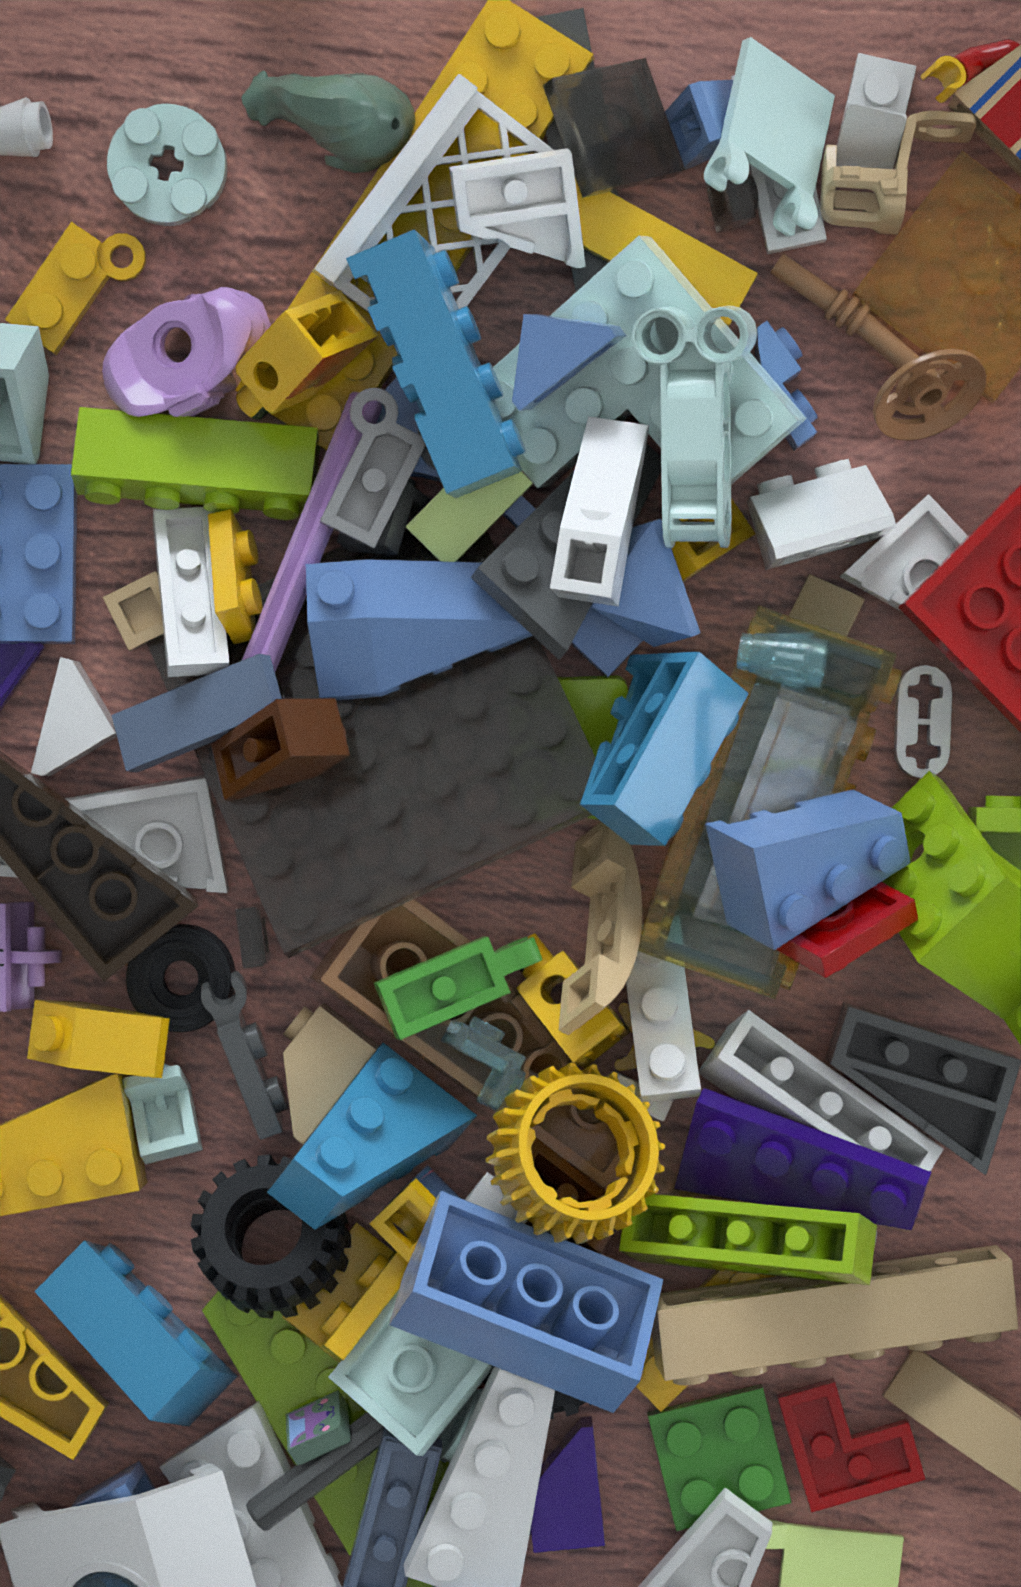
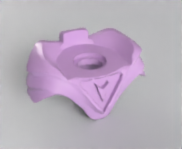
[102,287,271,417]

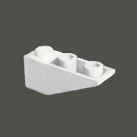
[550,416,649,607]

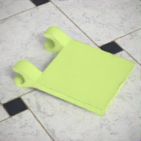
[766,1519,904,1587]

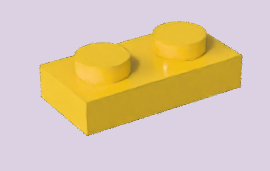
[208,509,263,644]

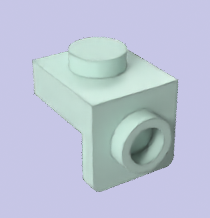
[122,1064,203,1164]

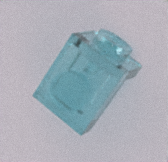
[441,1016,526,1111]

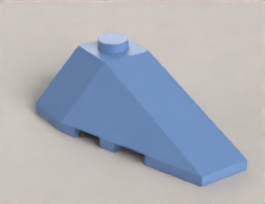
[306,560,533,700]

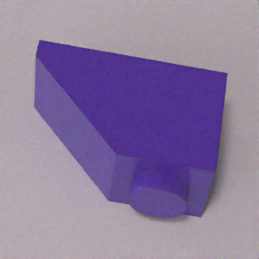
[529,1416,605,1553]

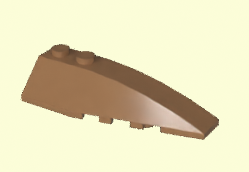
[310,882,620,1189]

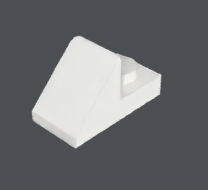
[836,53,916,169]

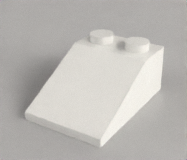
[747,459,897,570]

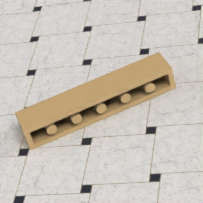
[652,1245,1019,1386]

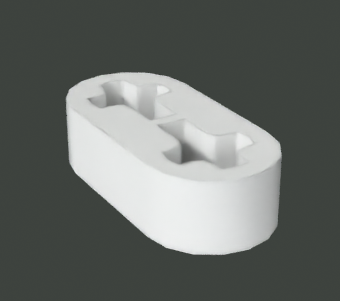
[894,665,952,778]

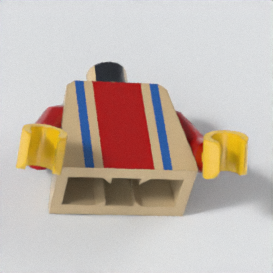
[921,39,1021,177]

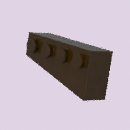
[0,751,199,982]

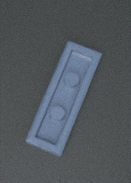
[112,654,282,773]
[342,1427,443,1587]

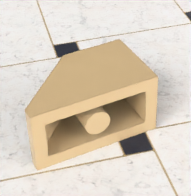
[283,1002,379,1144]

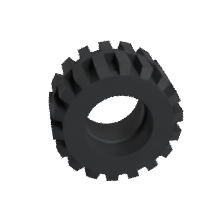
[191,1155,351,1319]

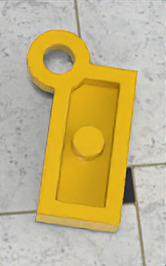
[5,222,146,356]

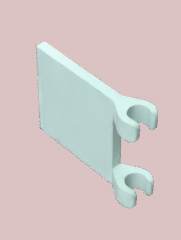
[704,37,835,237]

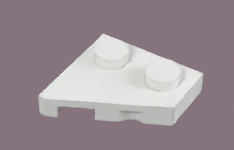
[449,148,586,268]

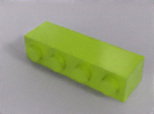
[71,407,320,520]

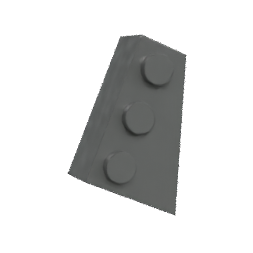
[825,1002,1021,1175]

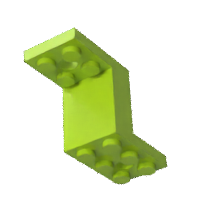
[882,771,1021,1045]

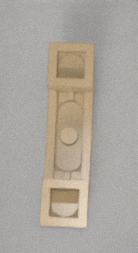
[558,822,642,1035]

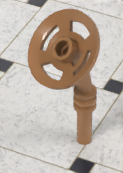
[770,253,987,441]

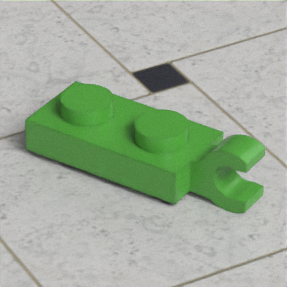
[374,936,543,1040]

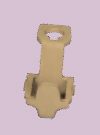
[820,111,976,235]

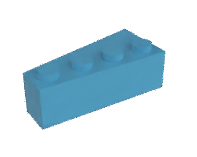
[346,229,526,498]

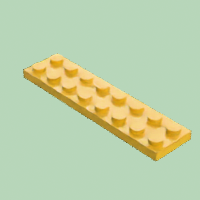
[235,0,595,451]

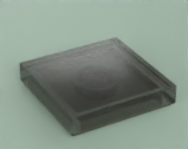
[543,58,685,198]

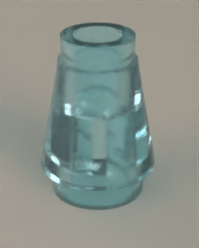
[737,632,829,692]

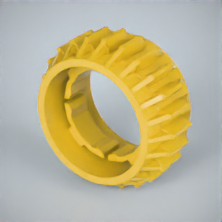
[486,1062,665,1244]

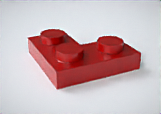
[776,1378,926,1513]

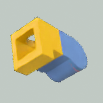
[369,1165,460,1262]

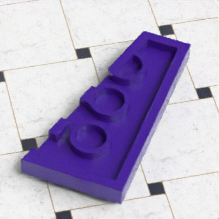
[674,1088,931,1230]

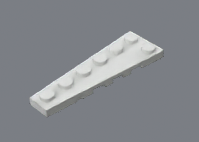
[160,1401,342,1587]

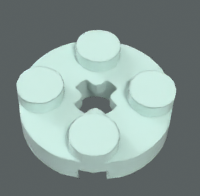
[107,104,227,226]

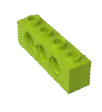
[619,1194,877,1285]

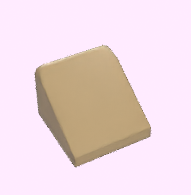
[783,574,865,654]

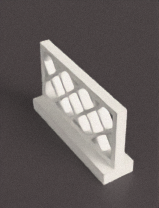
[312,74,554,313]

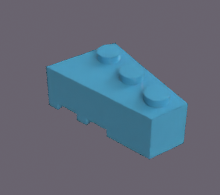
[34,1240,238,1427]

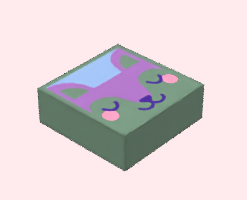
[286,1390,351,1466]

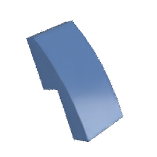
[755,321,818,451]

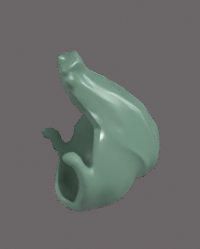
[241,71,415,173]

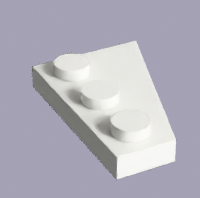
[840,494,968,612]
[638,1488,772,1587]

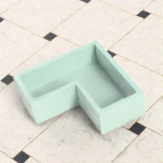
[493,235,807,488]

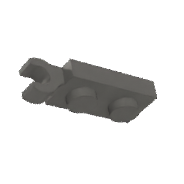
[201,971,289,1140]

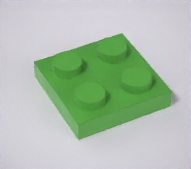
[647,1384,792,1531]

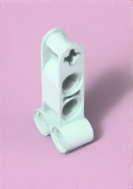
[631,305,757,548]

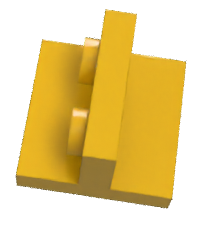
[281,1222,409,1363]

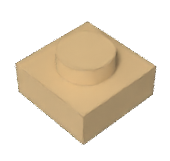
[103,571,164,651]

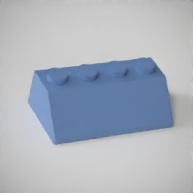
[389,1191,664,1413]

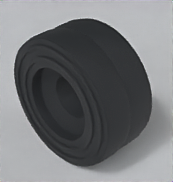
[126,924,236,1033]

